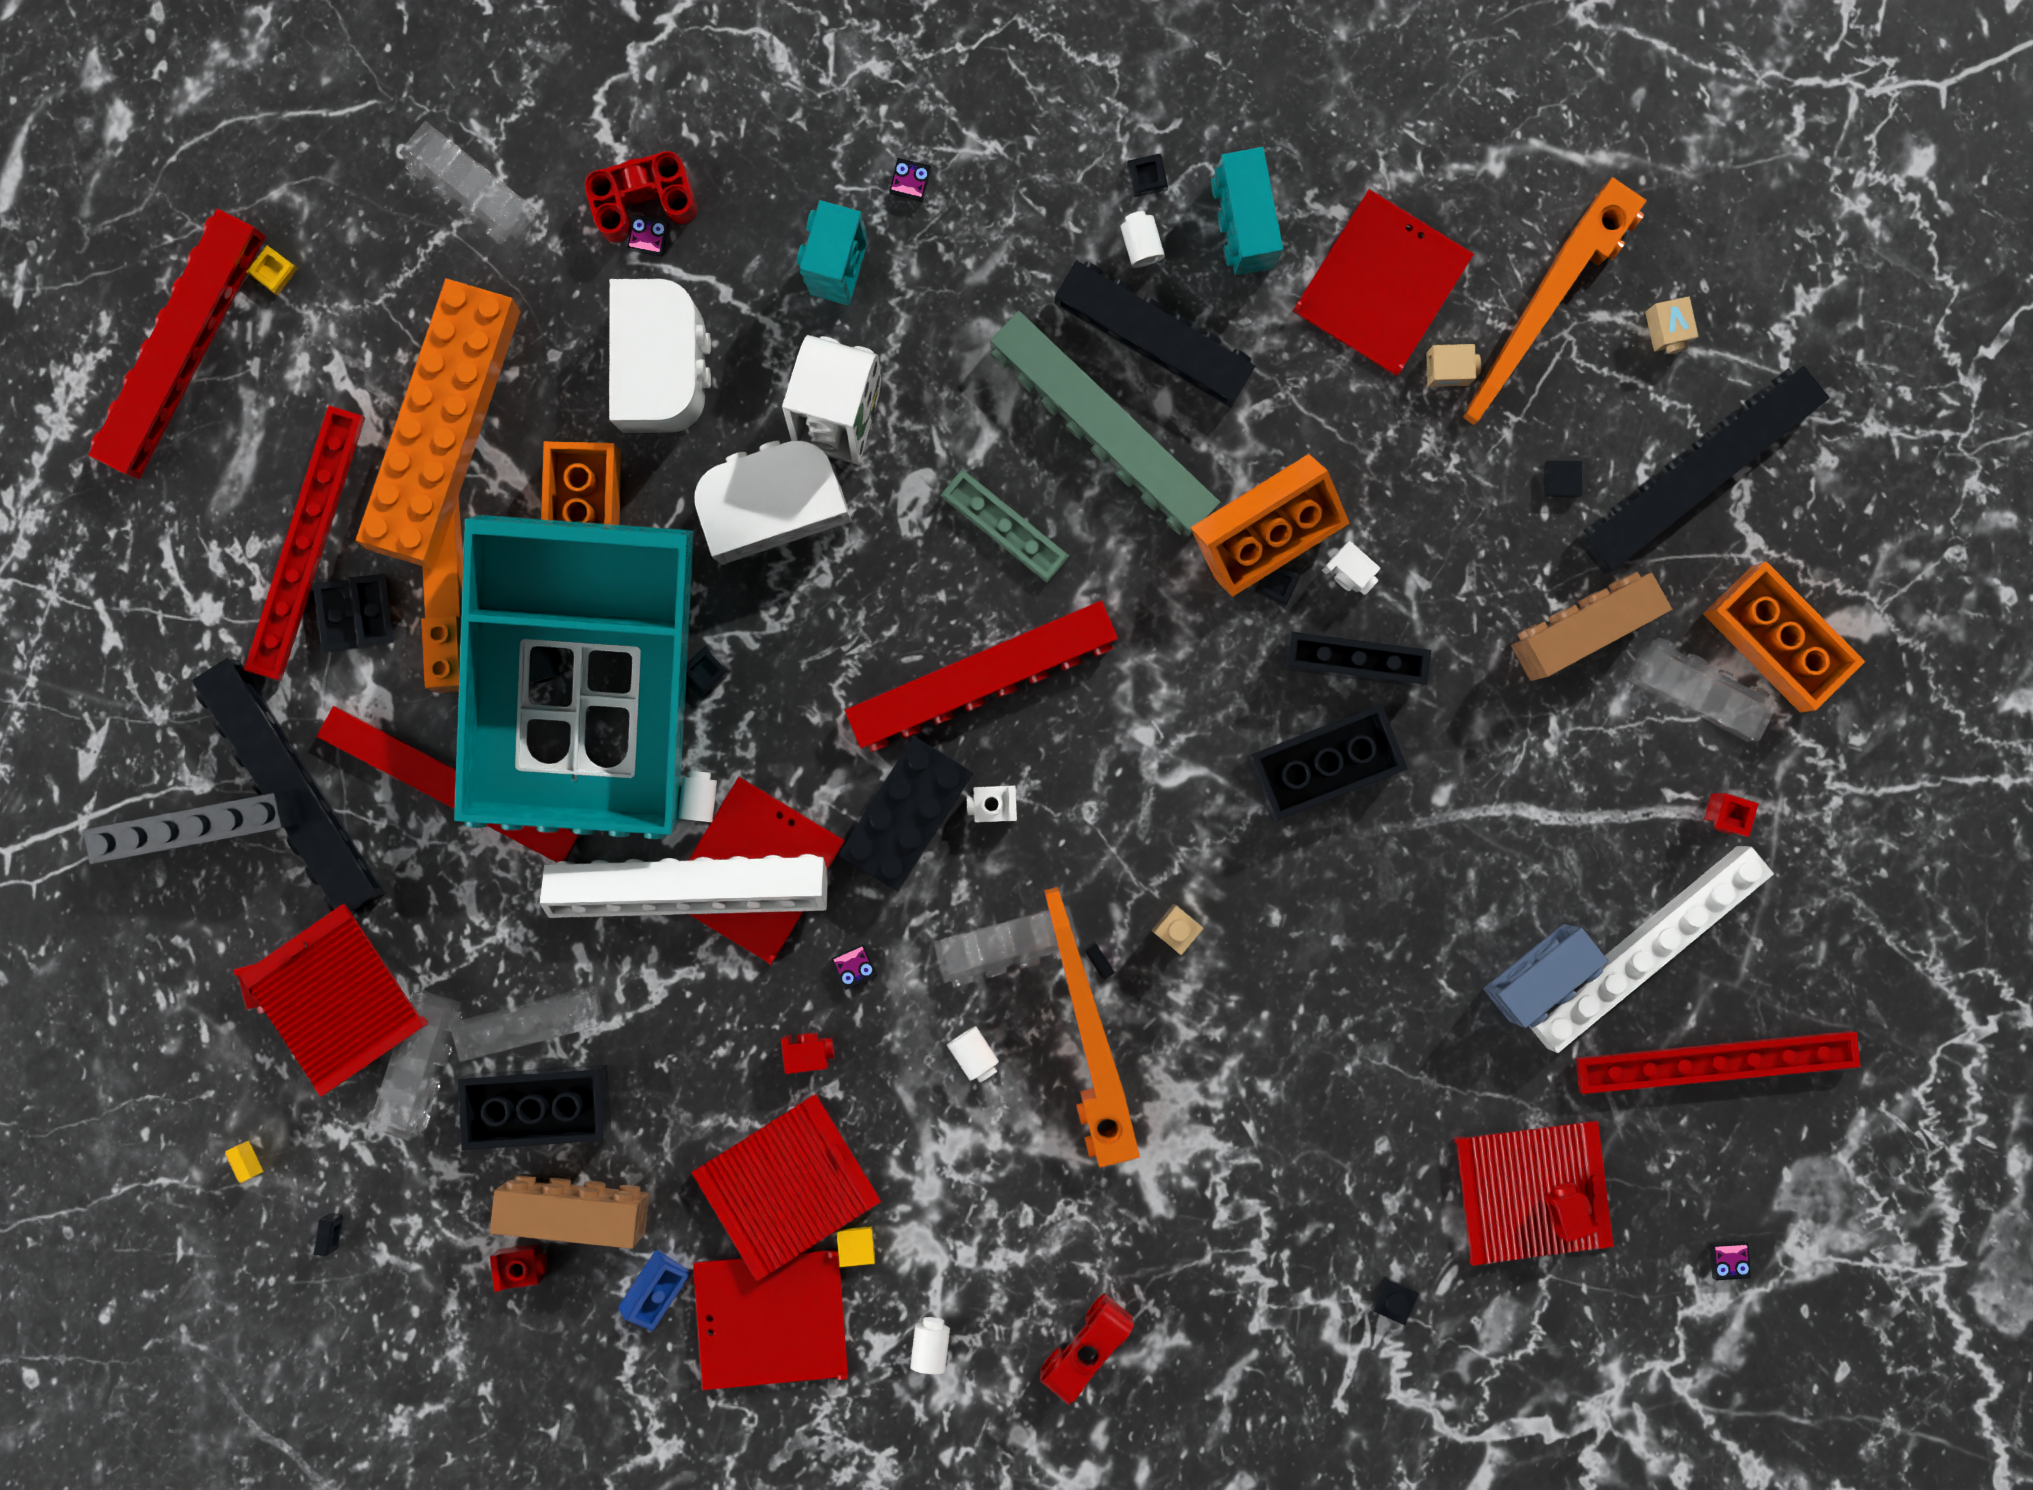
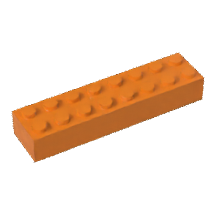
[355,278,521,569]

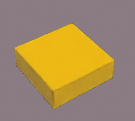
[246,245,298,296]
[225,1141,264,1183]
[837,1226,875,1267]

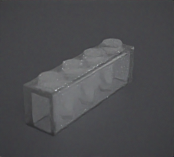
[399,121,540,248]
[1625,638,1778,742]
[933,904,1080,987]
[450,986,605,1062]
[368,990,462,1141]

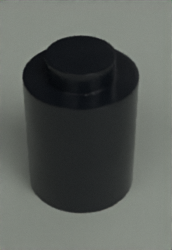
[529,646,561,686]

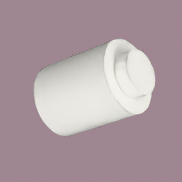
[1120,211,1165,268]
[678,771,717,822]
[947,1026,999,1083]
[910,1317,950,1374]

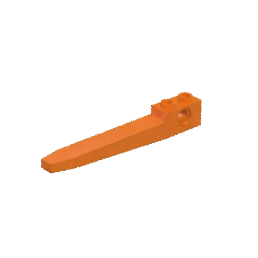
[1462,177,1647,425]
[421,496,463,693]
[1044,887,1140,1168]

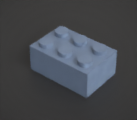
[1483,924,1609,1028]

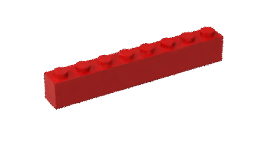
[88,208,266,480]
[844,600,1118,753]

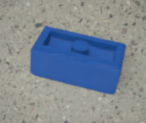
[618,1250,691,1332]

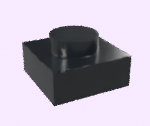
[1371,1276,1419,1326]

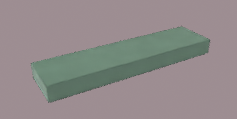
[940,469,1069,584]

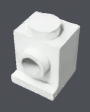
[1321,540,1381,595]
[967,786,1017,822]

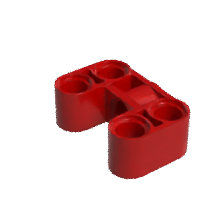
[585,151,697,243]
[1040,1293,1134,1405]

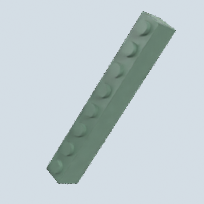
[990,311,1220,537]

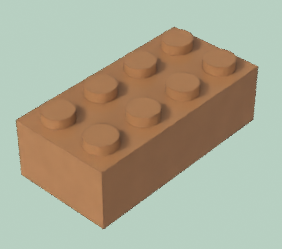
[1511,571,1673,681]
[489,1174,650,1249]

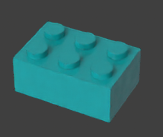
[1211,147,1283,276]
[796,200,868,306]

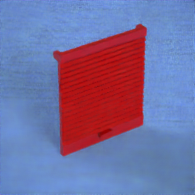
[1292,189,1474,377]
[688,776,846,965]
[240,904,428,1097]
[691,1094,882,1281]
[1454,1121,1614,1266]
[693,1249,848,1390]

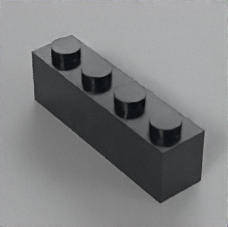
[1282,632,1431,687]

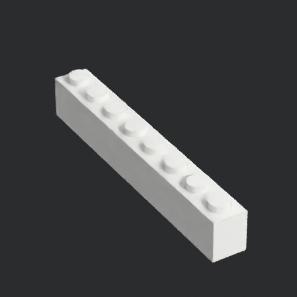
[1529,846,1774,1053]
[540,854,828,918]

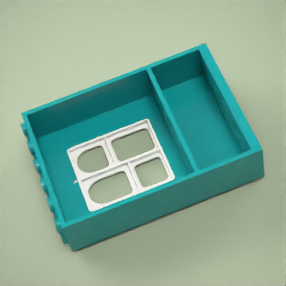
[454,515,694,839]

